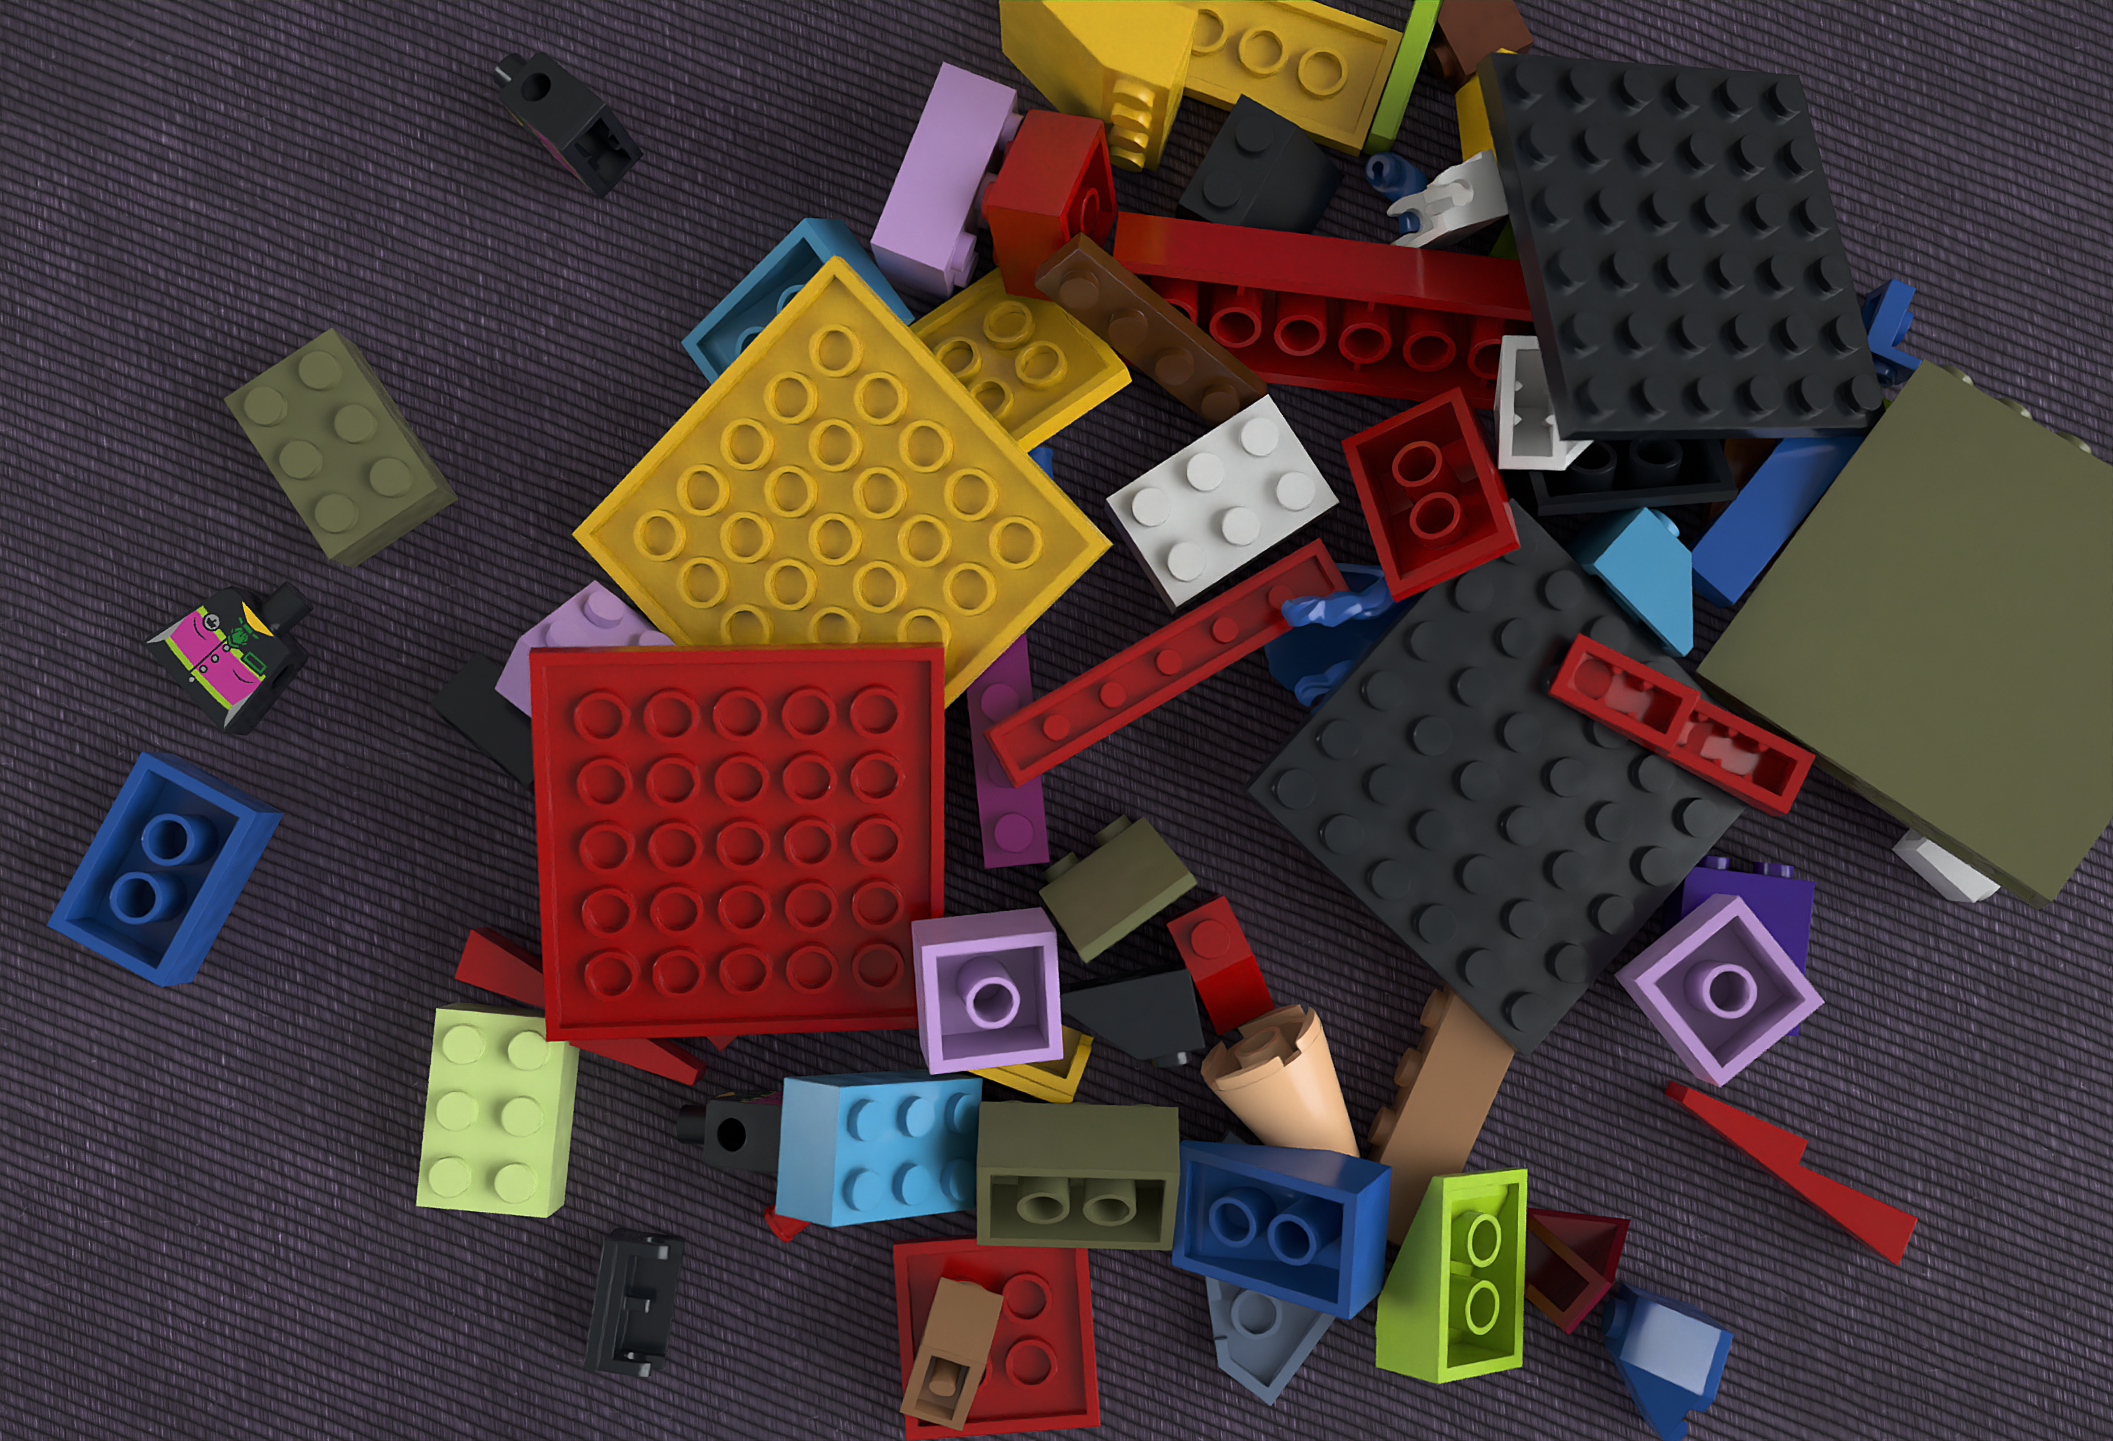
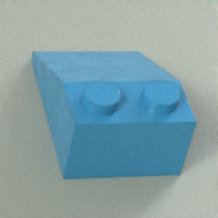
[681,218,915,385]

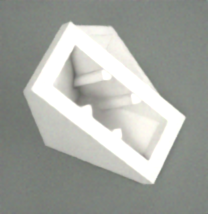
[1494,335,1593,471]

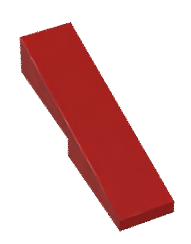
[1547,633,1816,817]
[454,926,708,1086]
[1664,1080,1918,1266]

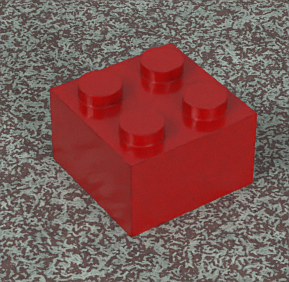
[982,108,1118,302]

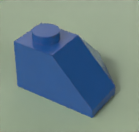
[1601,1282,1734,1441]

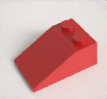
[1341,385,1521,602]

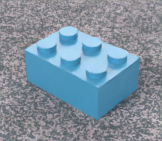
[775,1069,983,1227]

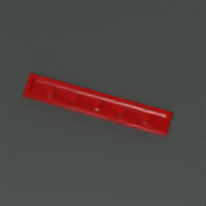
[981,538,1350,789]

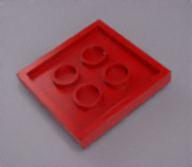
[893,1234,1101,1441]

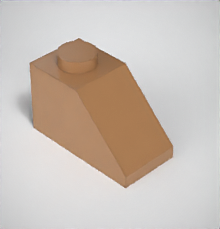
[900,1277,1004,1431]

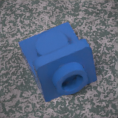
[1861,278,1922,387]

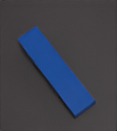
[1686,436,1867,609]

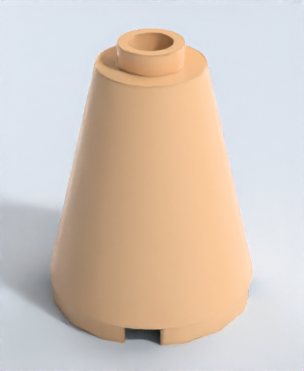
[1201,1005,1360,1158]

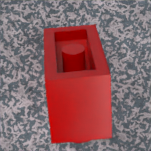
[1162,893,1275,1036]

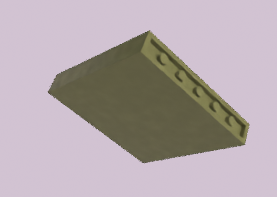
[1693,358,2113,910]

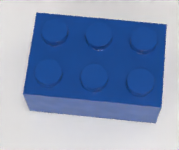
[46,751,284,987]

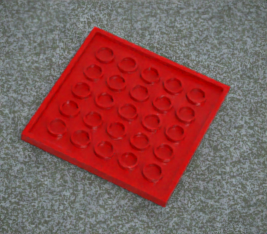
[529,642,945,1042]

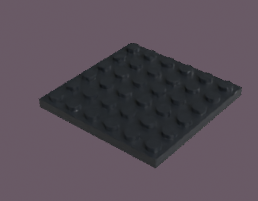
[1476,52,1886,441]
[1241,498,1749,1058]

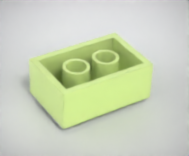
[416,1002,580,1218]

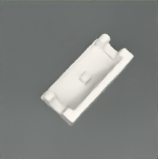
[1387,149,1509,250]

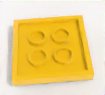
[908,267,1132,453]

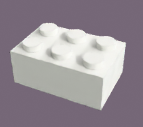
[1104,394,1339,614]

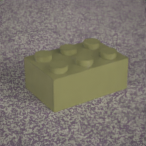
[223,328,458,568]
[977,1100,1180,1251]

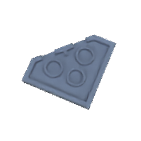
[1204,1128,1336,1406]

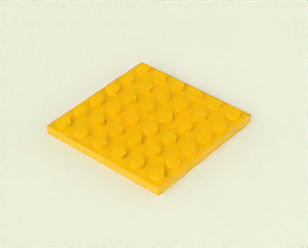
[572,255,1113,709]

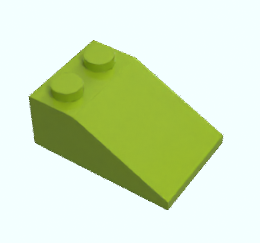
[1375,1167,1528,1384]

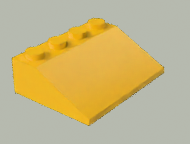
[999,0,1198,172]

